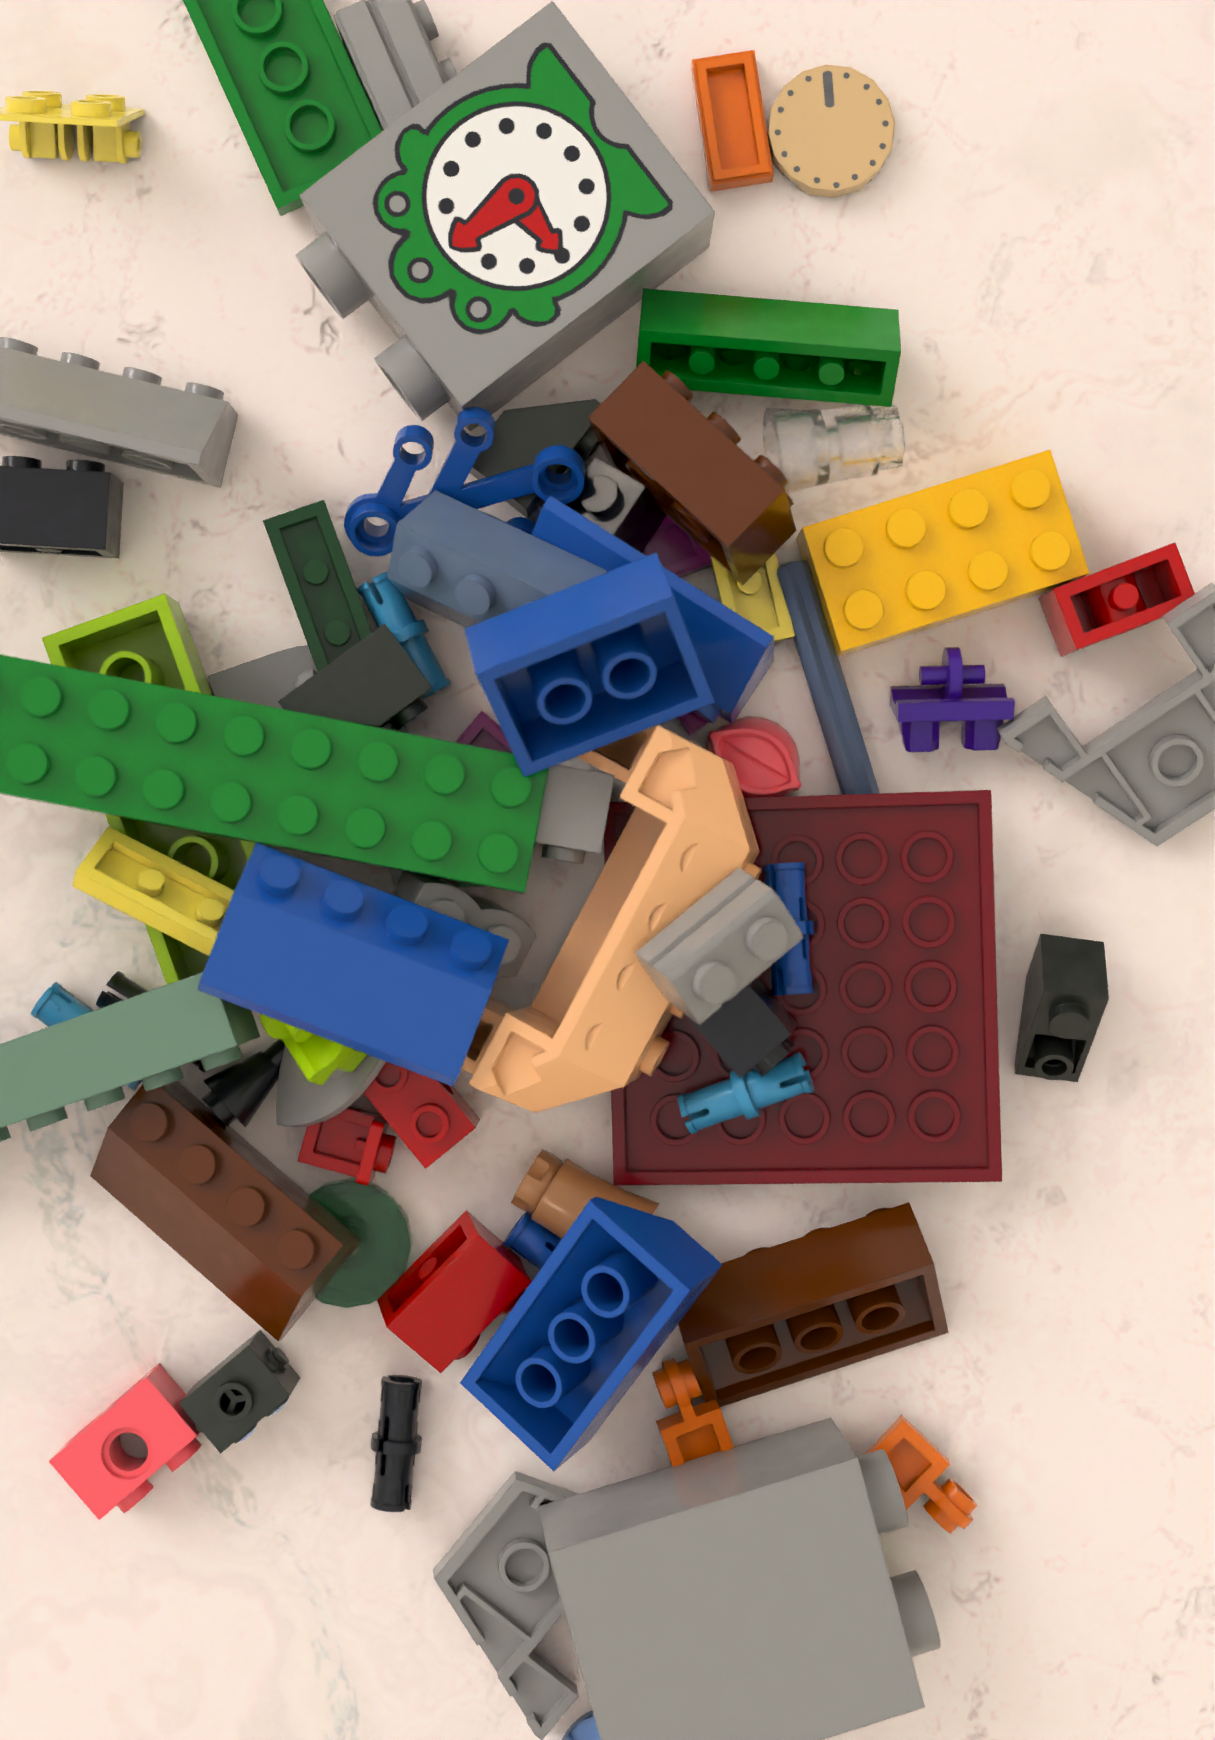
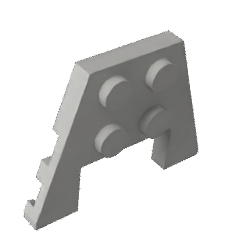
[997,582,1215,846]
[433,1471,579,1740]

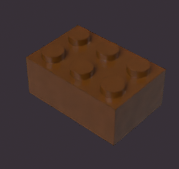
[588,361,796,586]

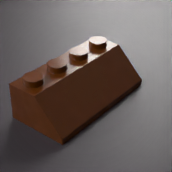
[90,1081,362,1341]
[678,1202,949,1407]

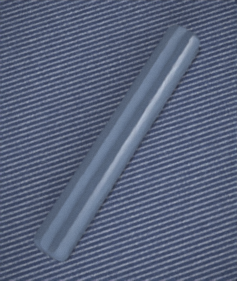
[777,560,880,795]

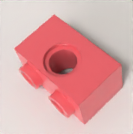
[49,1363,202,1520]

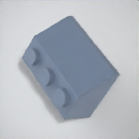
[387,490,608,628]

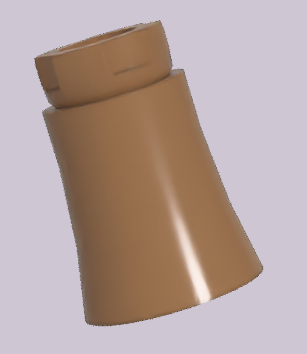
[511,1149,659,1239]

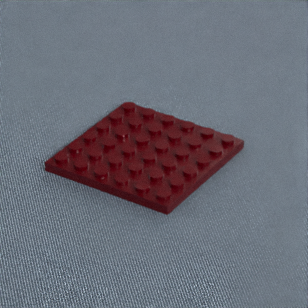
[604,790,1002,1185]

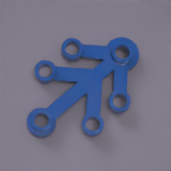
[344,407,585,556]

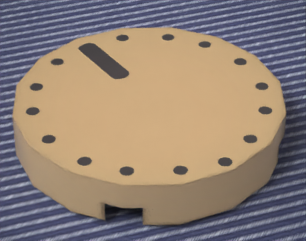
[767,65,895,198]

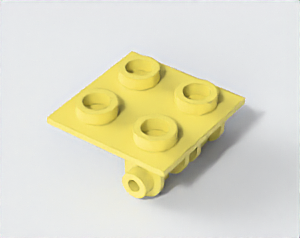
[0,91,145,164]

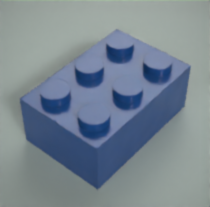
[464,552,715,777]

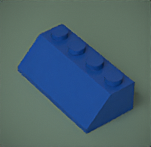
[531,496,774,724]
[197,843,509,1087]
[460,1196,723,1471]

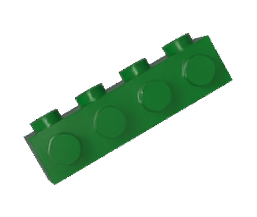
[636,288,901,407]

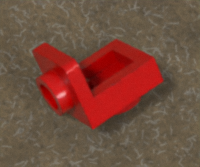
[297,1106,397,1186]

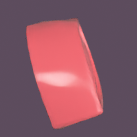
[707,716,801,798]

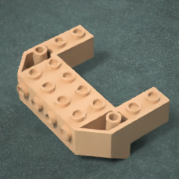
[462,725,762,1113]

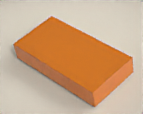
[691,50,774,192]

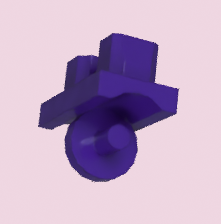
[890,647,1015,752]

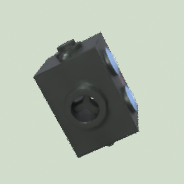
[179,1330,301,1454]

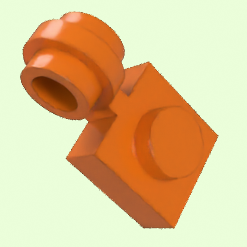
[652,1357,734,1467]
[863,1415,978,1534]

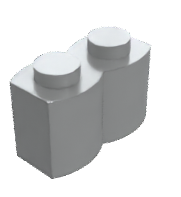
[392,871,536,977]

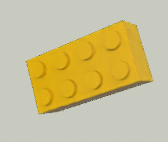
[796,450,1089,657]

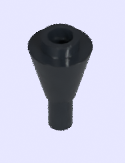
[202,1039,285,1128]

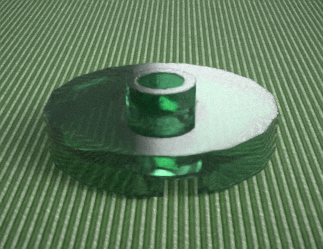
[309,1178,413,1308]

